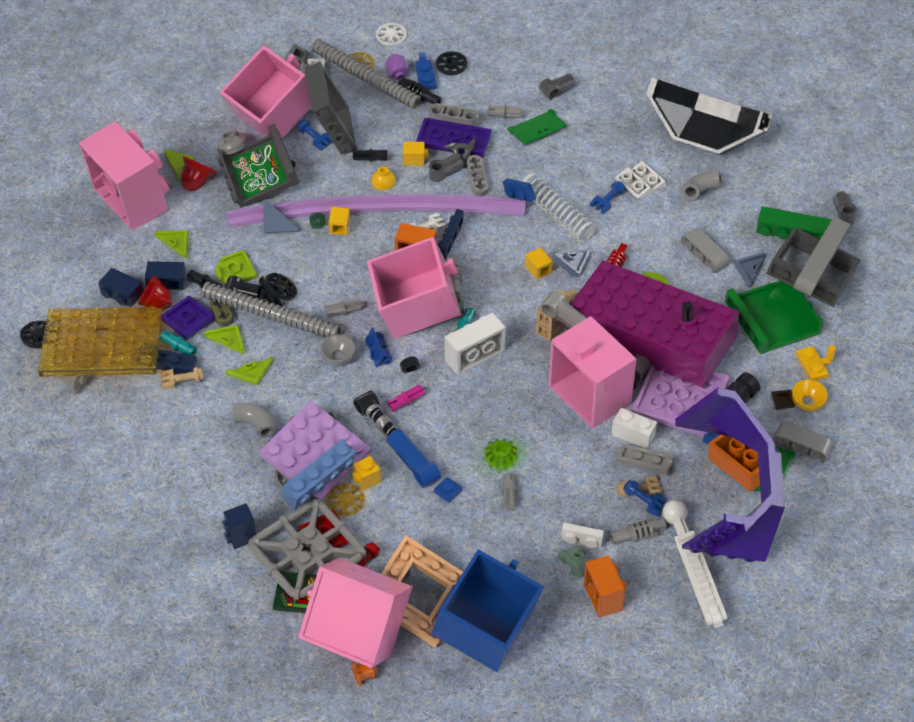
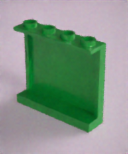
[725,280,823,354]

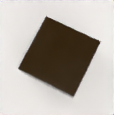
[771,389,795,410]

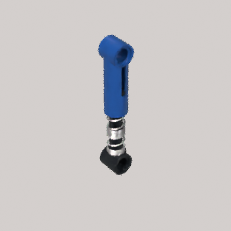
[353,390,441,488]

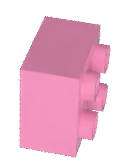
[79,121,170,230]

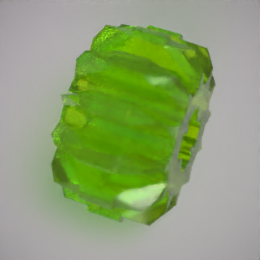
[484,437,518,472]

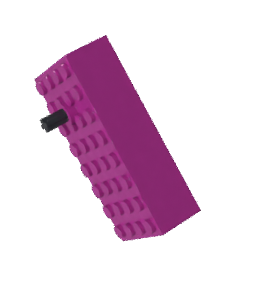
[567,260,739,388]

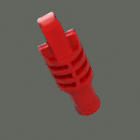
[606,243,628,267]

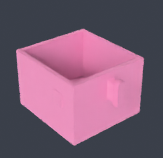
[219,45,312,138]
[367,237,461,338]
[549,316,636,429]
[298,558,413,668]

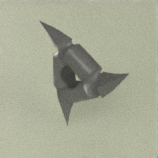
[443,136,476,169]

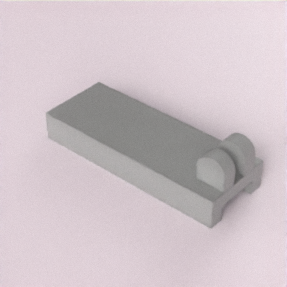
[616,443,674,476]

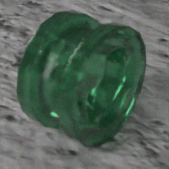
[309,212,326,229]

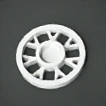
[376,23,407,46]

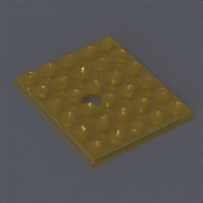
[38,306,162,377]

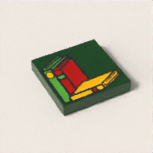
[273,571,317,613]

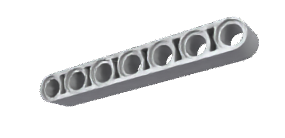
[793,216,851,296]

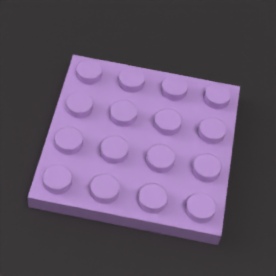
[632,365,730,437]
[258,400,371,501]

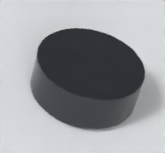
[400,356,420,373]

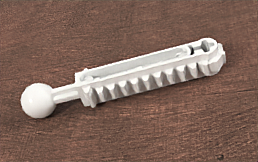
[662,499,728,628]

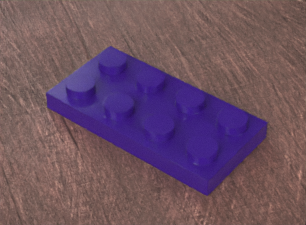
[416,118,492,158]

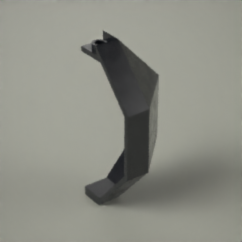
[646,77,773,154]

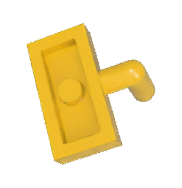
[795,345,836,381]

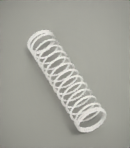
[522,173,595,242]

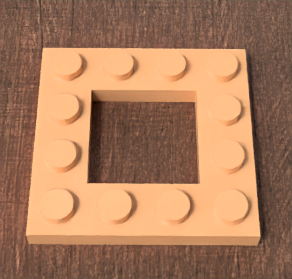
[381,535,463,647]

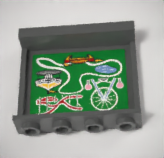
[217,124,300,208]

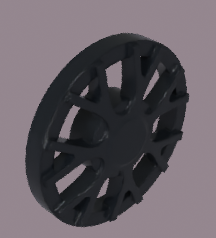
[436,51,467,75]
[265,273,297,301]
[20,320,56,348]

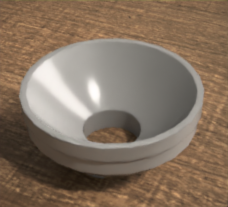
[218,130,249,155]
[320,334,355,365]

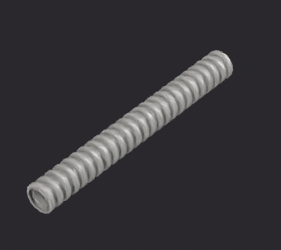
[311,38,421,109]
[201,282,341,338]

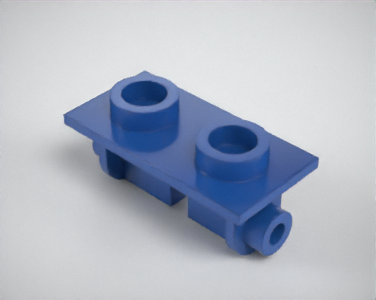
[365,327,392,367]

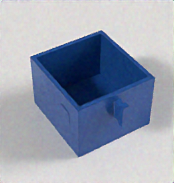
[431,549,544,672]

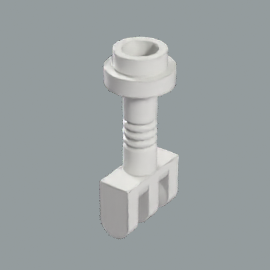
[410,213,448,232]

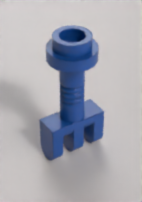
[297,120,333,151]
[590,181,625,214]
[623,480,666,517]

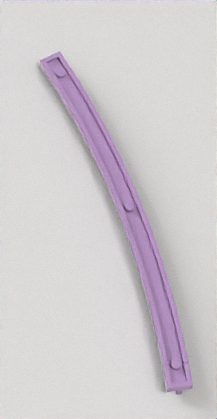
[226,194,526,228]

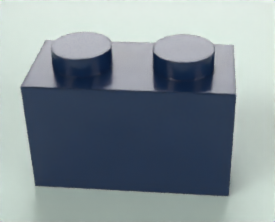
[145,261,186,290]
[98,268,144,307]
[222,503,256,549]

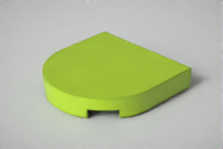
[215,250,258,283]

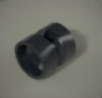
[725,372,761,404]

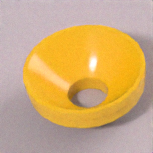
[792,379,828,411]

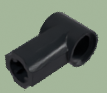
[224,275,262,299]

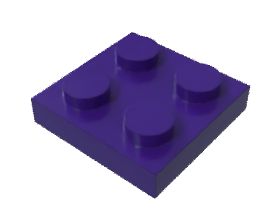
[161,295,215,340]

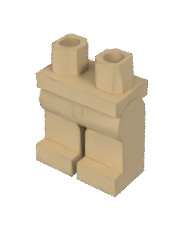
[535,288,578,342]

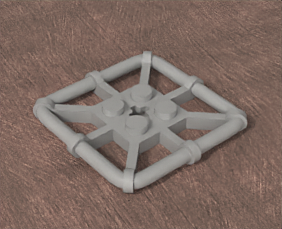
[248,499,366,600]

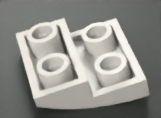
[615,161,666,200]

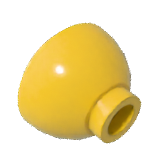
[371,167,396,190]

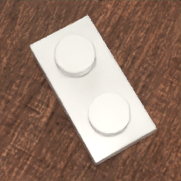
[561,523,604,548]

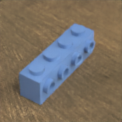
[281,439,356,510]

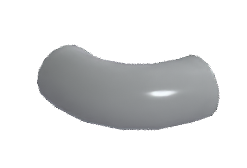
[682,170,722,200]
[233,403,277,438]

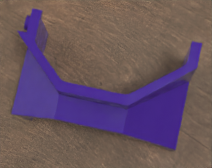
[675,387,785,562]

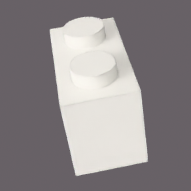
[612,408,657,449]

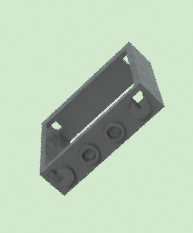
[304,62,358,154]
[766,227,861,307]

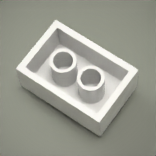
[445,313,506,375]

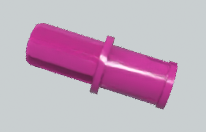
[387,385,425,412]

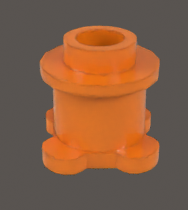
[351,662,377,687]

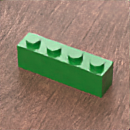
[756,206,832,239]

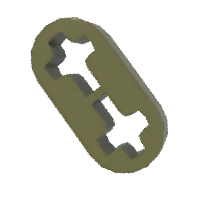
[210,299,233,327]

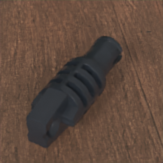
[398,78,442,104]

